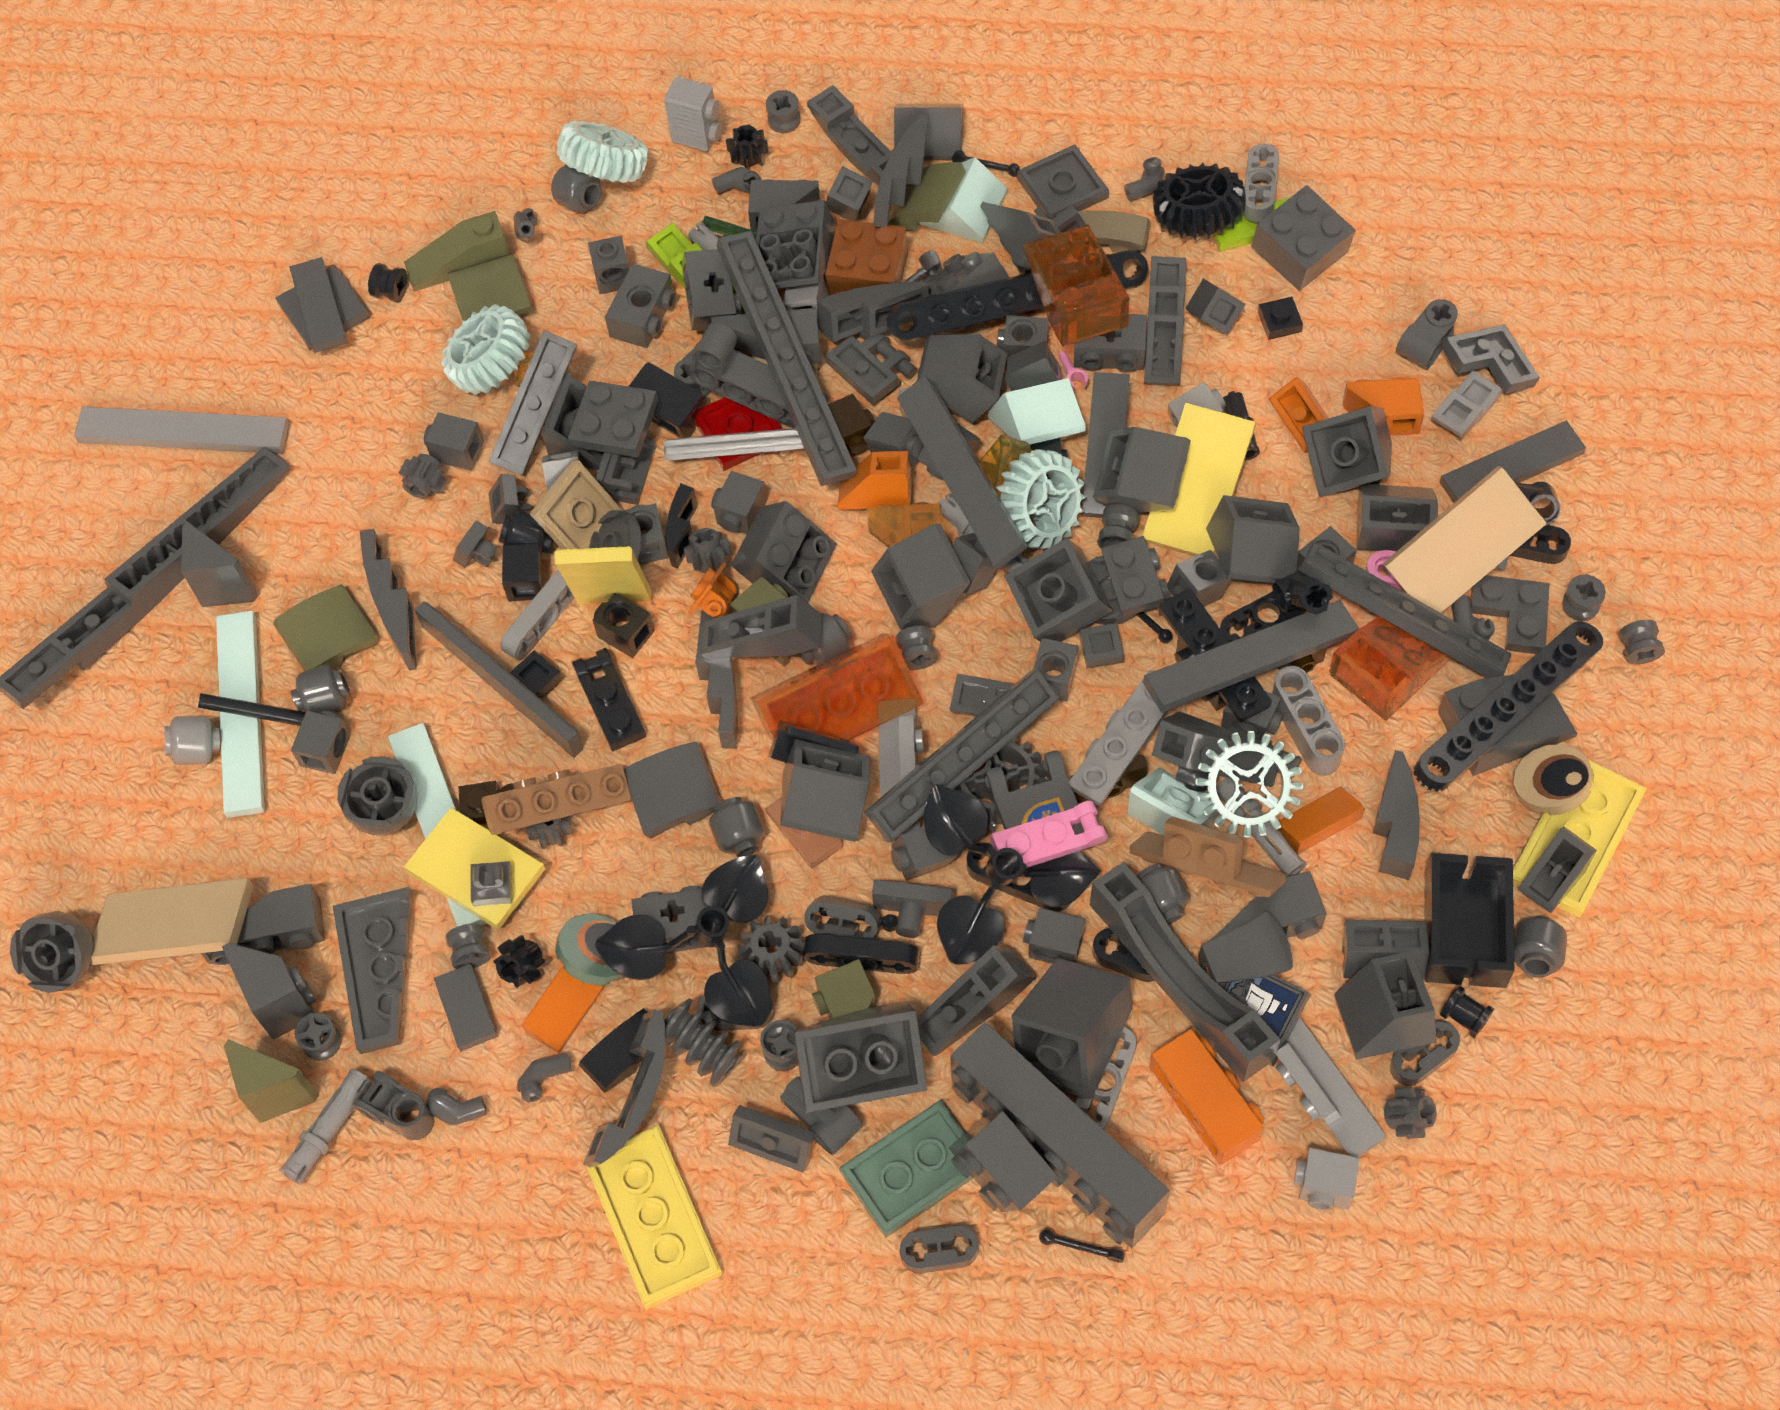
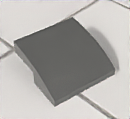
[624,741,720,838]

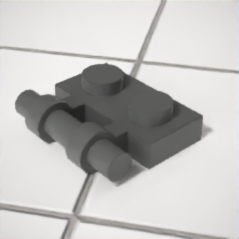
[825,331,917,405]

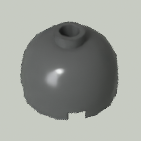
[337,756,417,835]
[10,911,94,993]

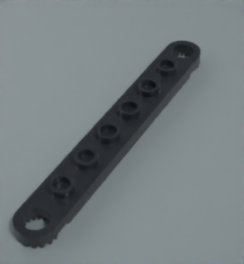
[886,250,1148,340]
[1413,621,1603,792]

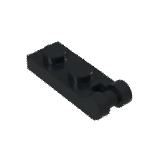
[571,647,646,752]

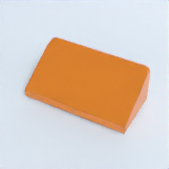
[1268,376,1329,453]
[1279,786,1365,854]
[522,964,604,1053]

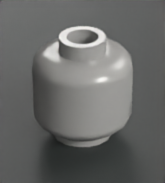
[164,715,220,765]

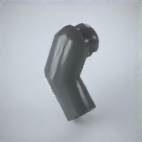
[1124,157,1165,201]
[513,208,538,241]
[1452,595,1495,640]
[517,1052,571,1102]
[426,1087,487,1126]

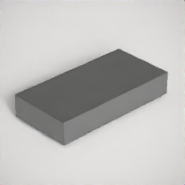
[434,963,498,1052]

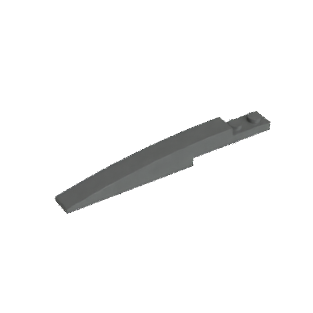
[0,447,290,709]

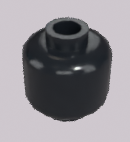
[499,510,553,556]

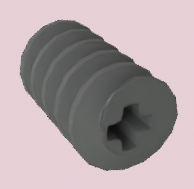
[664,998,744,1088]

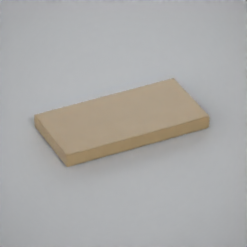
[1382,466,1547,613]
[91,878,254,965]

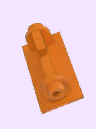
[688,562,737,617]

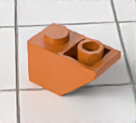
[1342,377,1424,436]
[837,451,912,510]

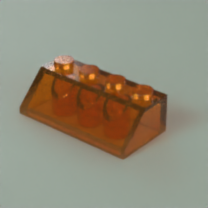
[750,633,924,765]

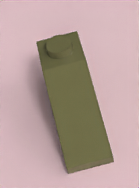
[404,211,510,292]

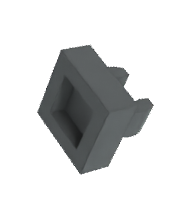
[489,474,531,524]
[453,520,497,568]
[471,861,512,906]

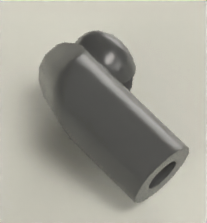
[711,167,761,194]

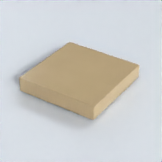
[530,461,623,549]

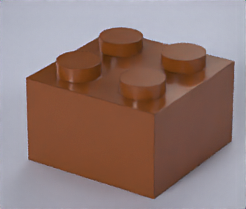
[825,219,908,295]

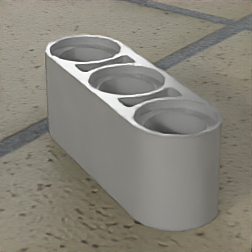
[1272,666,1345,776]

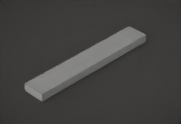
[74,406,290,454]

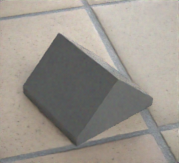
[894,104,963,161]
[542,373,604,470]
[181,521,258,607]

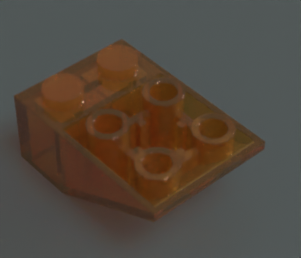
[1023,224,1130,347]
[1329,616,1452,721]

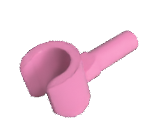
[1058,351,1088,392]

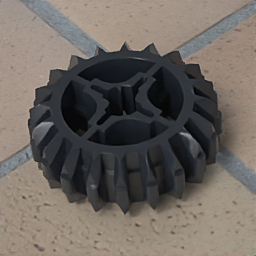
[1153,162,1246,240]

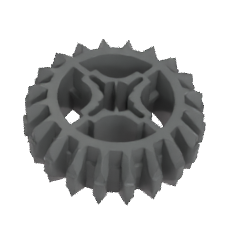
[953,736,1048,833]

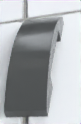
[807,85,893,185]
[583,1009,666,1168]

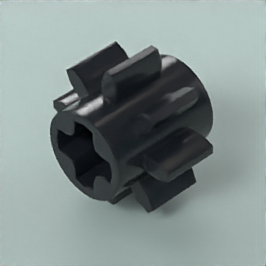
[726,124,769,168]
[493,935,545,988]

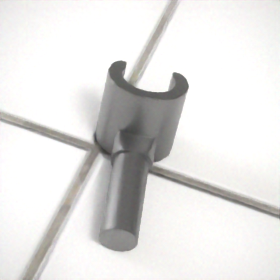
[904,250,942,282]

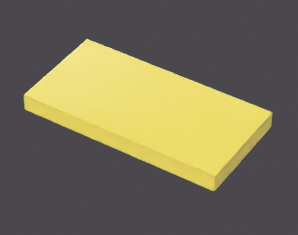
[1142,403,1256,556]
[555,546,651,605]
[1513,760,1647,918]
[583,1125,723,1310]

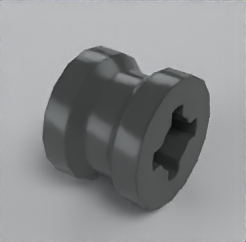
[766,90,800,133]
[1562,574,1606,621]
[1619,620,1665,664]
[895,626,938,670]
[445,923,491,969]
[295,1012,342,1061]

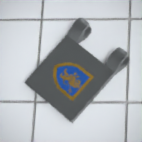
[984,750,1094,860]

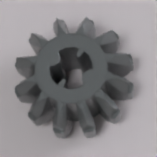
[738,914,805,984]

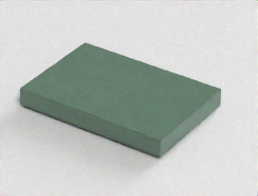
[839,1100,973,1238]

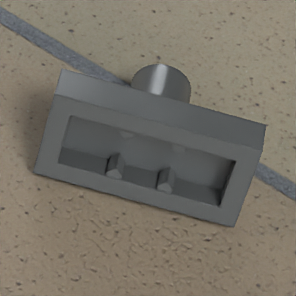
[872,879,953,938]

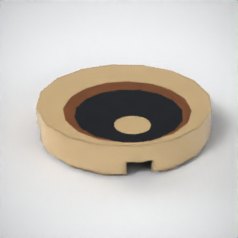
[1513,744,1594,815]

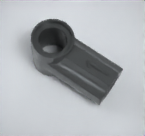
[780,1076,863,1155]

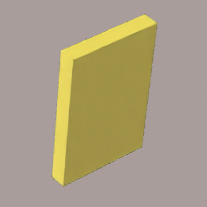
[404,808,545,930]

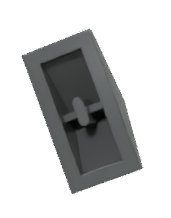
[1518,826,1597,913]

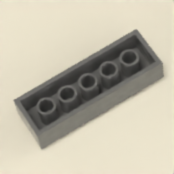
[950,1022,1170,1249]

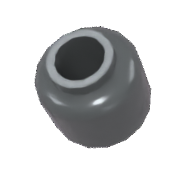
[551,165,601,213]
[798,613,852,668]
[291,664,351,713]
[709,797,765,857]
[1136,863,1190,924]
[1514,916,1567,977]

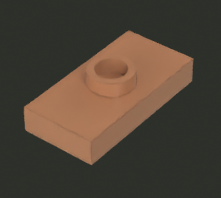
[765,797,843,869]

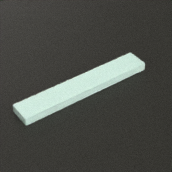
[216,611,265,818]
[388,723,486,926]

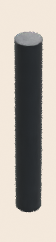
[198,693,306,726]

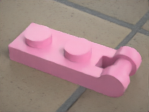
[990,801,1108,867]

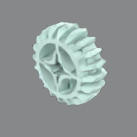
[557,121,648,183]
[441,304,531,395]
[995,449,1087,549]
[1195,731,1303,837]

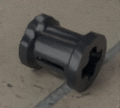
[1440,986,1495,1039]

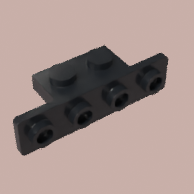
[1159,589,1272,722]

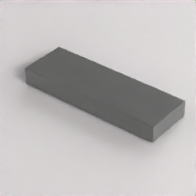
[289,257,348,353]

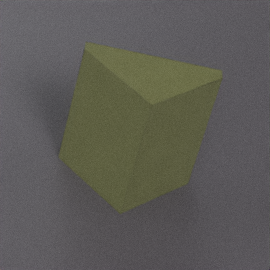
[224,1039,319,1123]

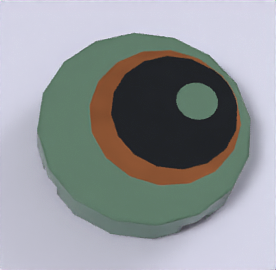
[555,913,624,986]

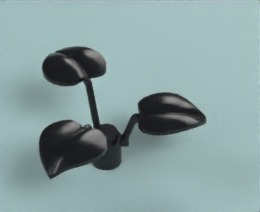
[924,784,1100,965]
[595,855,770,1027]

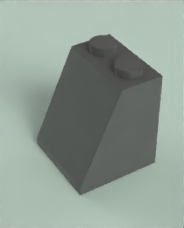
[1011,958,1132,1100]

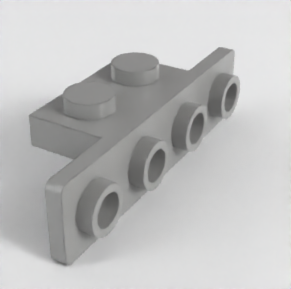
[1069,670,1168,805]
[878,699,924,841]
[1275,1017,1386,1158]

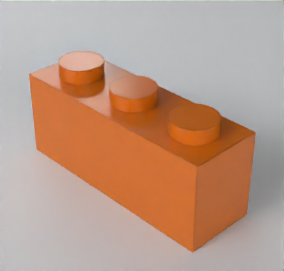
[1149,1029,1264,1166]

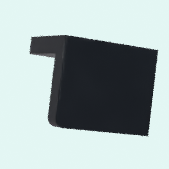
[502,543,544,602]

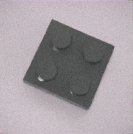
[568,380,659,458]

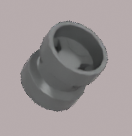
[1097,504,1139,548]
[760,1020,798,1072]

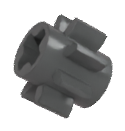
[399,454,446,499]
[684,528,732,573]
[526,816,573,849]
[1384,1087,1437,1139]

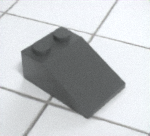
[1438,675,1577,776]
[793,1002,927,1113]

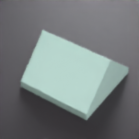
[920,157,1007,243]
[988,378,1085,447]
[1128,767,1224,836]

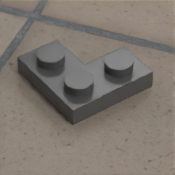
[1441,324,1540,394]
[1470,575,1550,654]

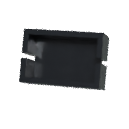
[1425,853,1515,988]

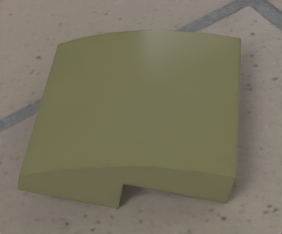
[888,162,966,230]
[448,254,533,321]
[273,584,378,671]

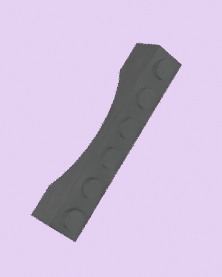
[1089,862,1281,1082]

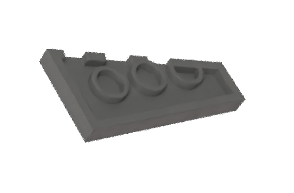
[333,887,412,1054]

